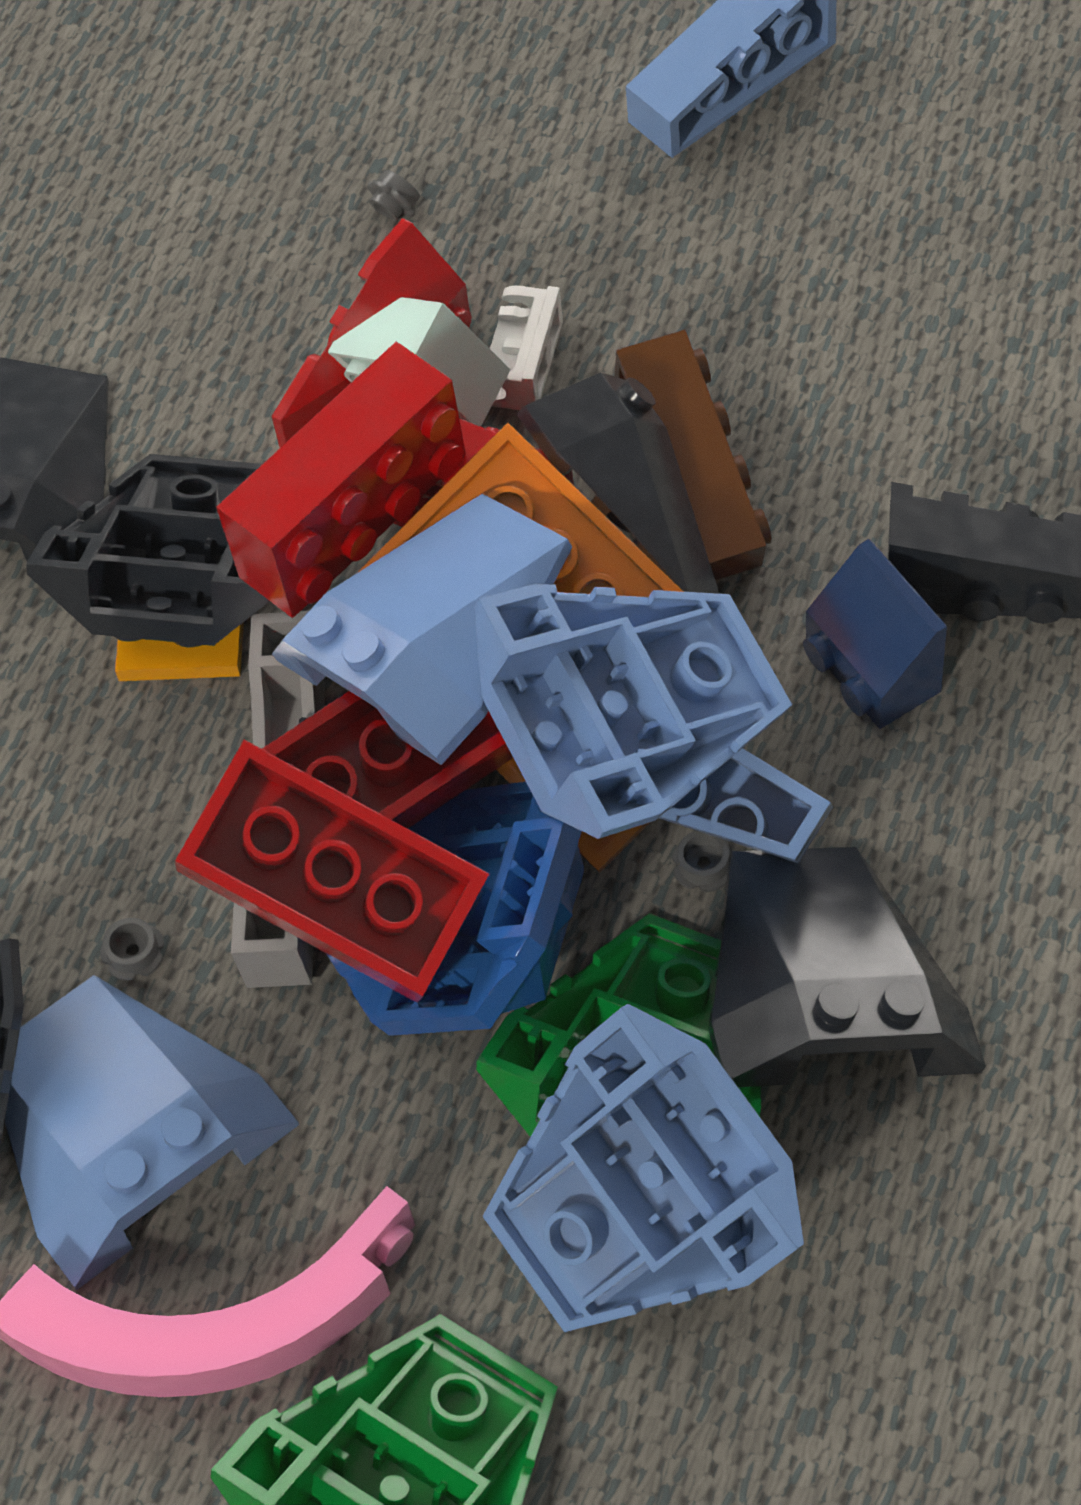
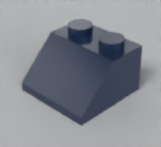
[803,539,947,729]

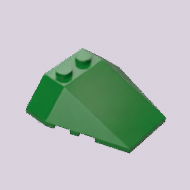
[476,913,761,1137]
[210,1314,558,1505]

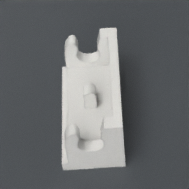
[490,286,563,410]

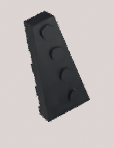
[887,482,1081,624]

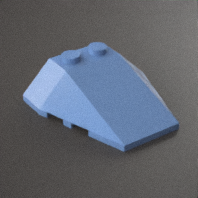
[272,494,572,765]
[474,583,792,839]
[5,975,299,1290]
[483,1004,804,1332]

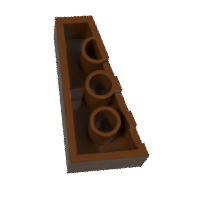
[614,330,772,580]

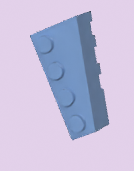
[626,0,837,158]
[659,748,833,863]

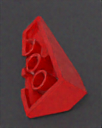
[271,218,472,448]

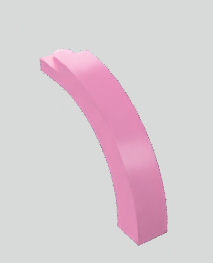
[0,1186,415,1397]

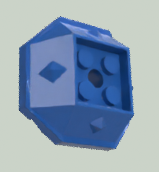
[327,781,584,1036]

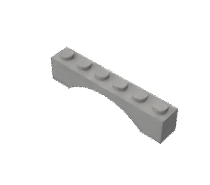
[231,610,326,988]

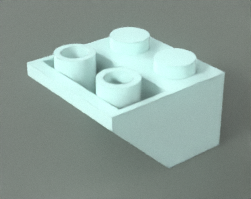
[328,297,511,426]

